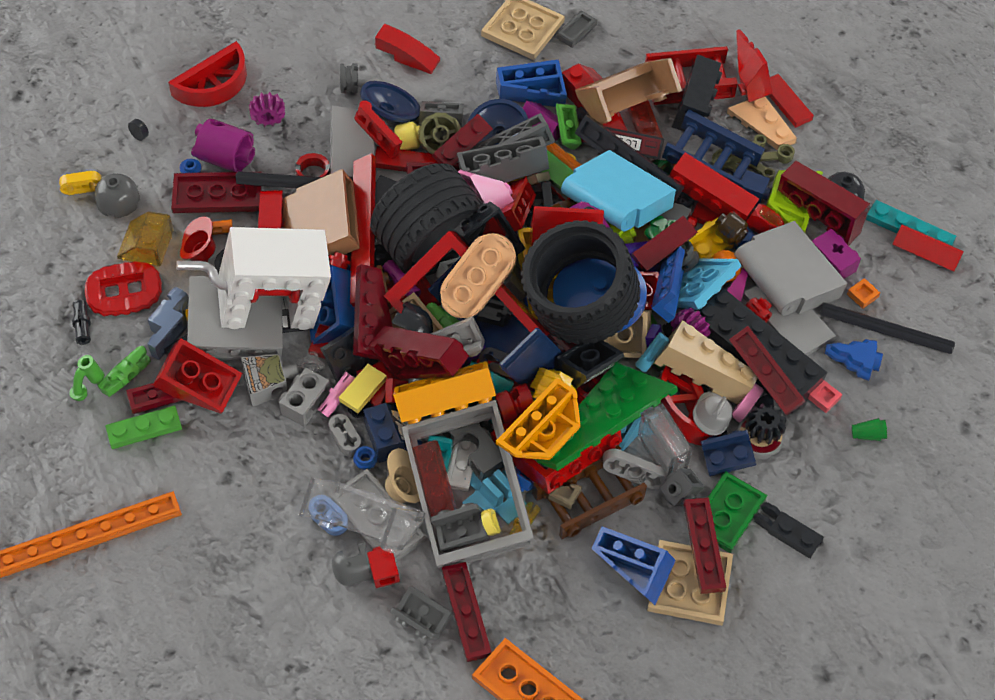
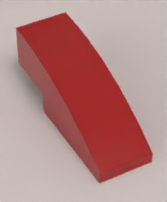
[375,23,440,74]

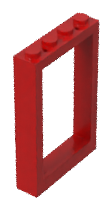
[384,231,549,378]

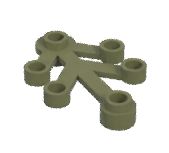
[711,134,795,182]

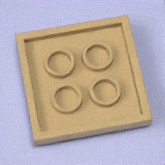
[481,0,565,60]
[647,540,733,626]

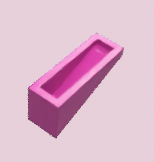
[727,268,748,302]

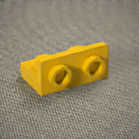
[689,218,734,259]

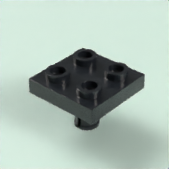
[320,327,379,383]

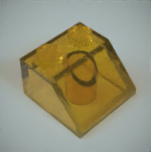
[117,211,174,266]

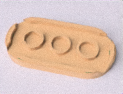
[440,233,516,318]

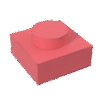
[808,380,842,413]

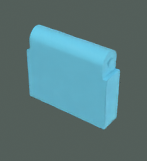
[561,150,676,232]

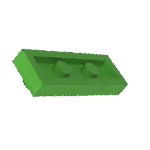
[105,405,182,449]

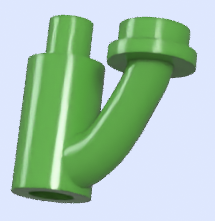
[69,355,105,401]

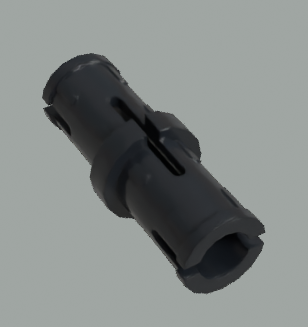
[72,300,91,345]

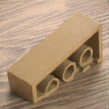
[654,320,757,405]

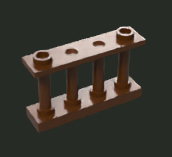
[532,445,647,540]

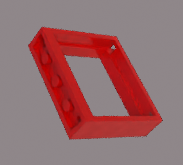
[491,393,622,494]

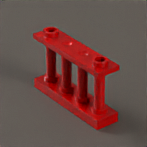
[645,46,738,105]

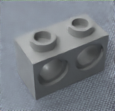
[279,368,330,427]

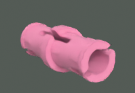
[317,371,355,418]

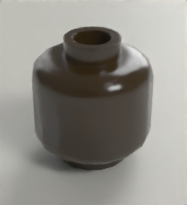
[715,212,749,245]

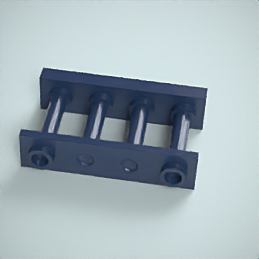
[662,110,765,188]

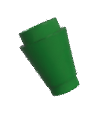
[851,418,887,441]

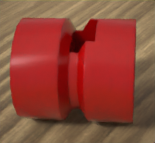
[494,383,534,423]

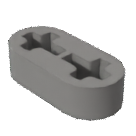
[329,414,362,456]

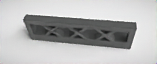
[472,113,555,150]

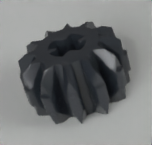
[745,403,786,445]

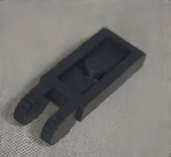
[753,502,824,559]

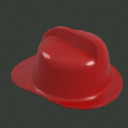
[180,216,216,262]

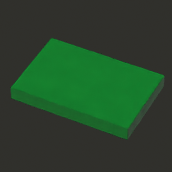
[707,471,768,553]

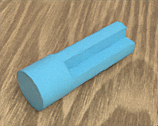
[635,332,669,372]

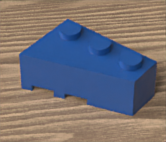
[496,59,567,107]
[591,526,676,605]

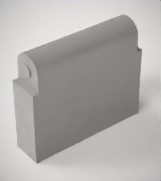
[734,221,847,316]

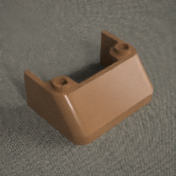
[575,58,682,124]

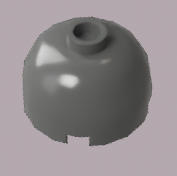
[94,173,140,218]

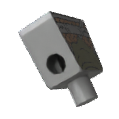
[241,354,298,407]

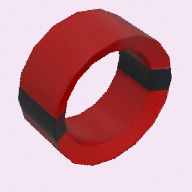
[295,153,331,177]

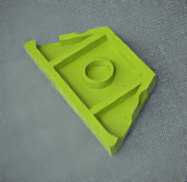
[766,170,823,232]

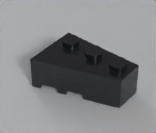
[671,54,722,135]

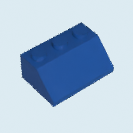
[310,266,355,344]

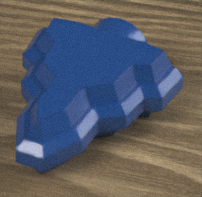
[825,339,883,381]

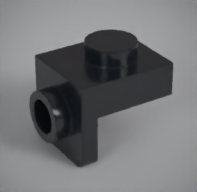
[477,299,512,327]

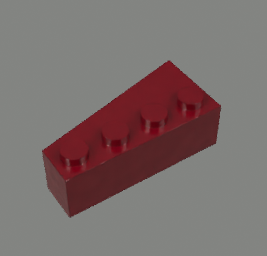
[778,161,870,246]
[368,326,469,379]

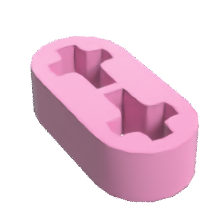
[732,383,764,423]

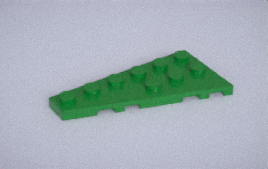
[536,362,677,471]

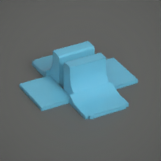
[462,467,530,524]

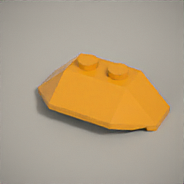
[496,378,580,460]

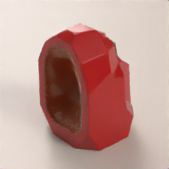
[746,203,784,234]

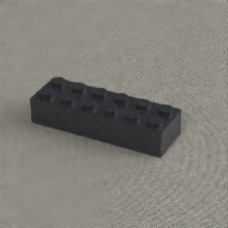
[695,286,828,414]

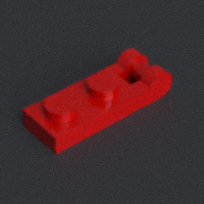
[354,100,403,158]

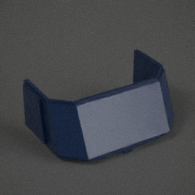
[428,257,563,385]

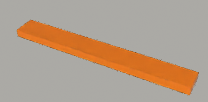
[0,491,182,578]

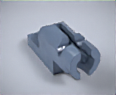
[147,287,189,360]

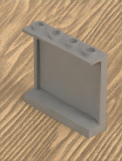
[187,276,282,360]

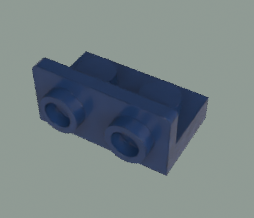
[701,430,756,477]

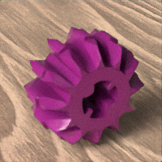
[249,92,285,127]
[671,308,711,338]

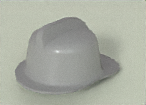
[693,392,732,436]

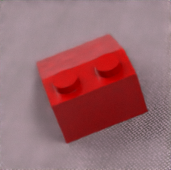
[152,338,243,414]

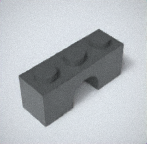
[442,410,504,482]

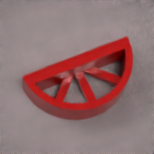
[168,41,247,107]
[654,366,721,446]

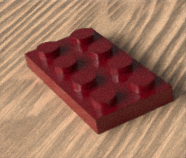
[171,171,262,213]

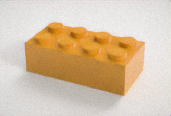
[393,361,496,424]

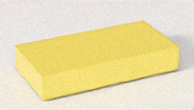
[339,364,387,413]

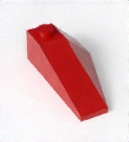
[562,63,628,131]

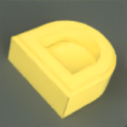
[481,509,501,536]

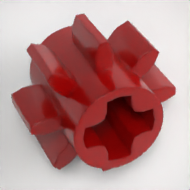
[745,297,772,322]

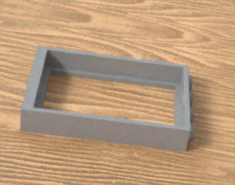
[402,400,536,571]

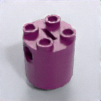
[191,119,256,172]

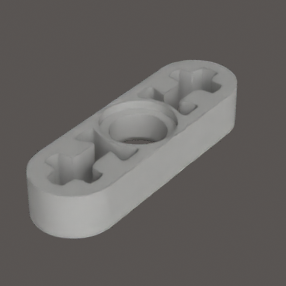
[603,449,666,490]

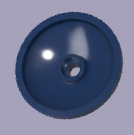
[360,81,420,124]
[467,99,528,146]

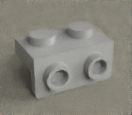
[431,316,485,357]

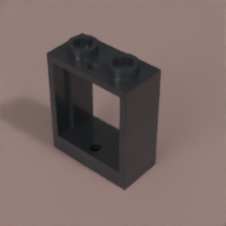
[454,201,526,256]

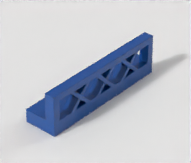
[652,246,685,323]

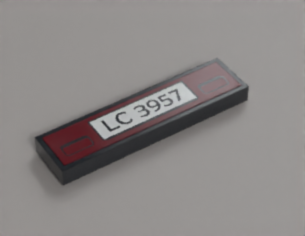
[581,126,665,160]

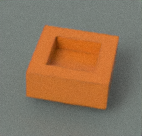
[847,278,880,309]

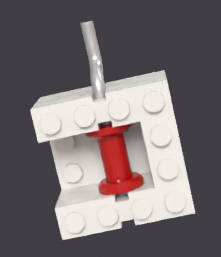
[176,227,331,330]

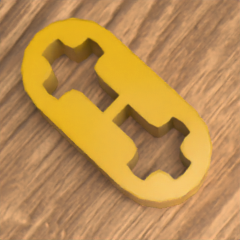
[59,171,101,195]

